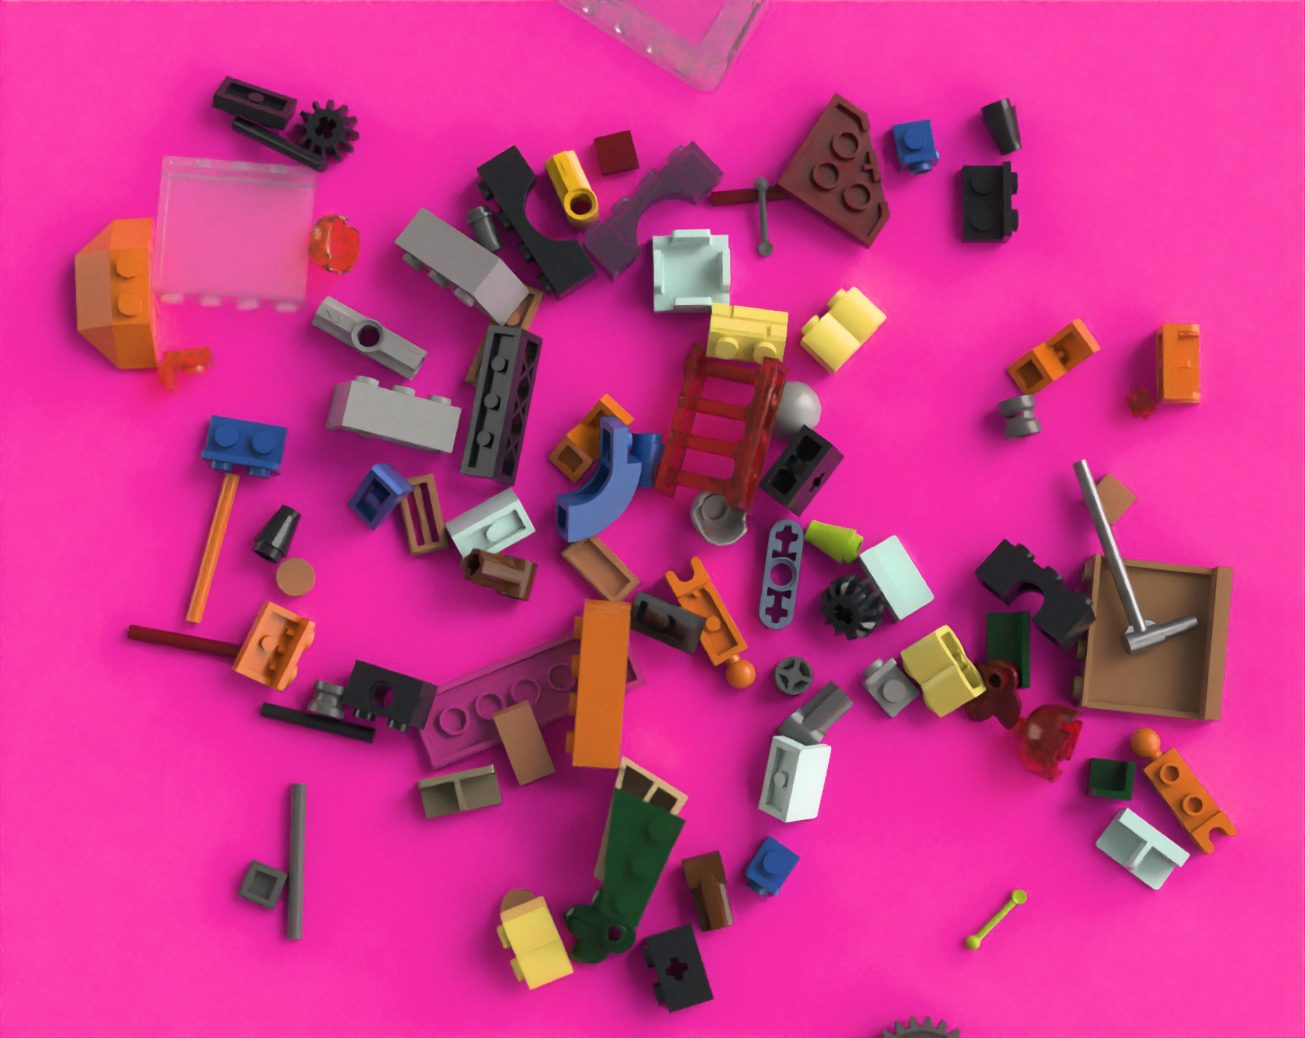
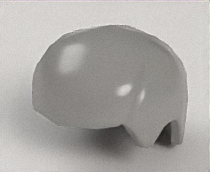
[761,381,822,442]
[690,484,748,547]

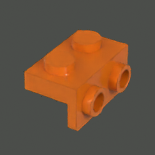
[231,600,315,693]

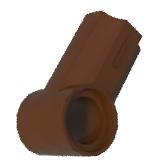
[462,548,538,602]
[681,850,734,932]

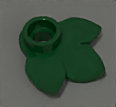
[563,888,636,964]

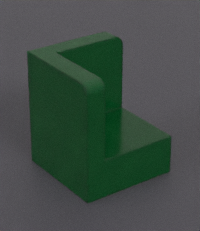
[1086,758,1136,801]

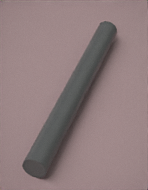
[287,783,307,939]

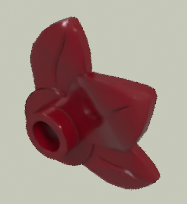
[965,659,1022,730]

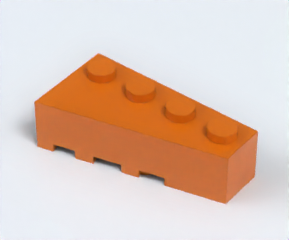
[566,599,631,769]

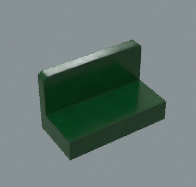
[985,611,1030,690]

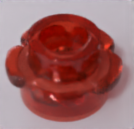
[1125,385,1158,421]

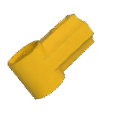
[544,150,599,230]

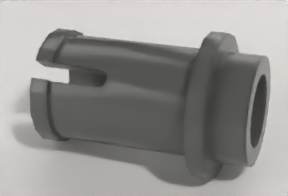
[466,205,505,253]

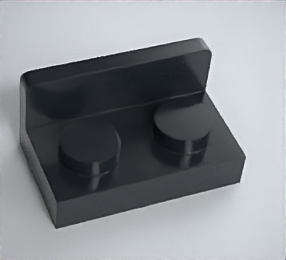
[961,161,1018,243]

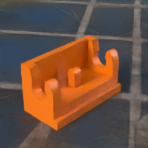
[1156,323,1201,404]

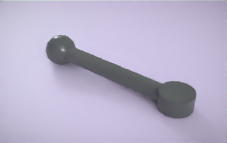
[754,177,773,256]

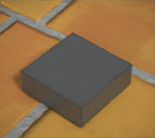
[237,859,289,910]

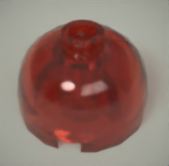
[1013,704,1083,783]

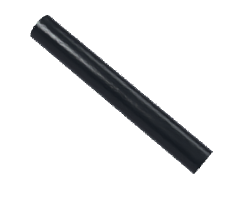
[231,116,328,173]
[260,702,376,744]

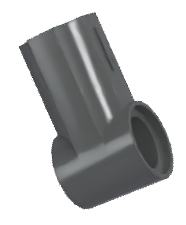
[775,680,854,746]

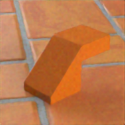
[1006,318,1101,395]
[548,393,634,483]

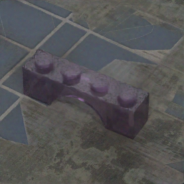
[582,140,724,282]

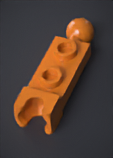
[664,556,756,689]
[1130,728,1237,855]

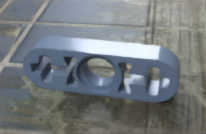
[758,519,804,630]

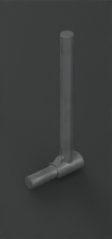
[1072,459,1198,655]

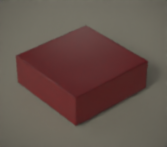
[594,130,639,177]

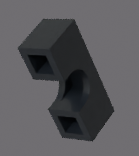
[974,538,1096,653]

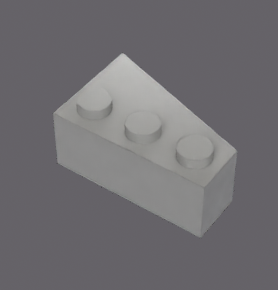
[394,207,530,326]
[325,376,462,455]

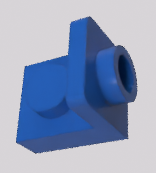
[892,119,940,175]
[743,836,801,898]

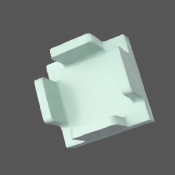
[652,229,730,313]

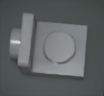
[861,658,920,718]

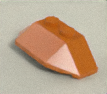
[75,218,159,370]

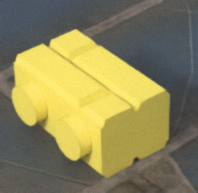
[706,303,788,366]

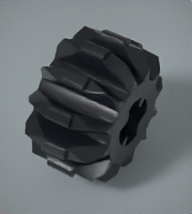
[295,99,360,163]
[818,573,886,641]

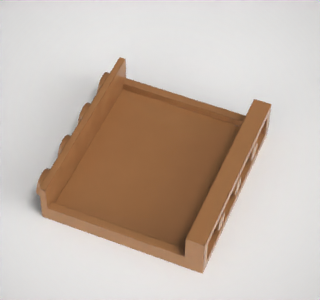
[1071,553,1233,722]

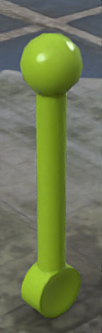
[965,889,1027,951]

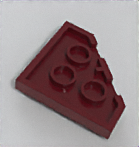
[774,93,890,250]

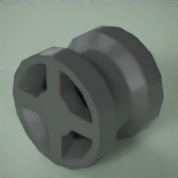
[773,656,813,696]
[306,680,346,719]

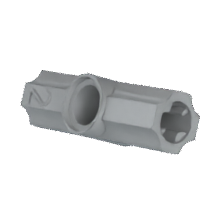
[312,296,428,381]

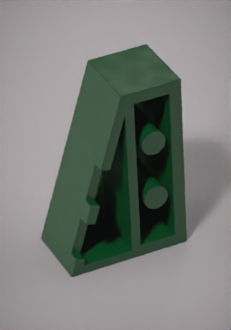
[600,787,686,929]

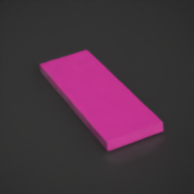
[417,631,647,770]

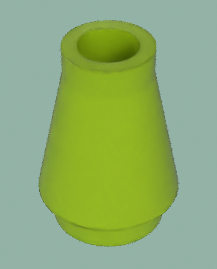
[804,520,864,565]

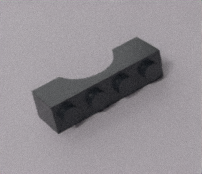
[475,145,597,301]

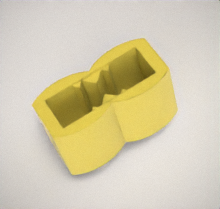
[800,286,887,375]
[901,625,986,718]
[496,896,573,990]

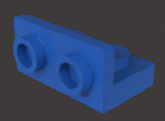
[201,415,288,479]

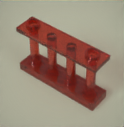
[653,343,789,515]

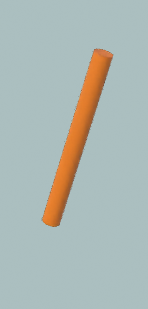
[186,473,240,624]

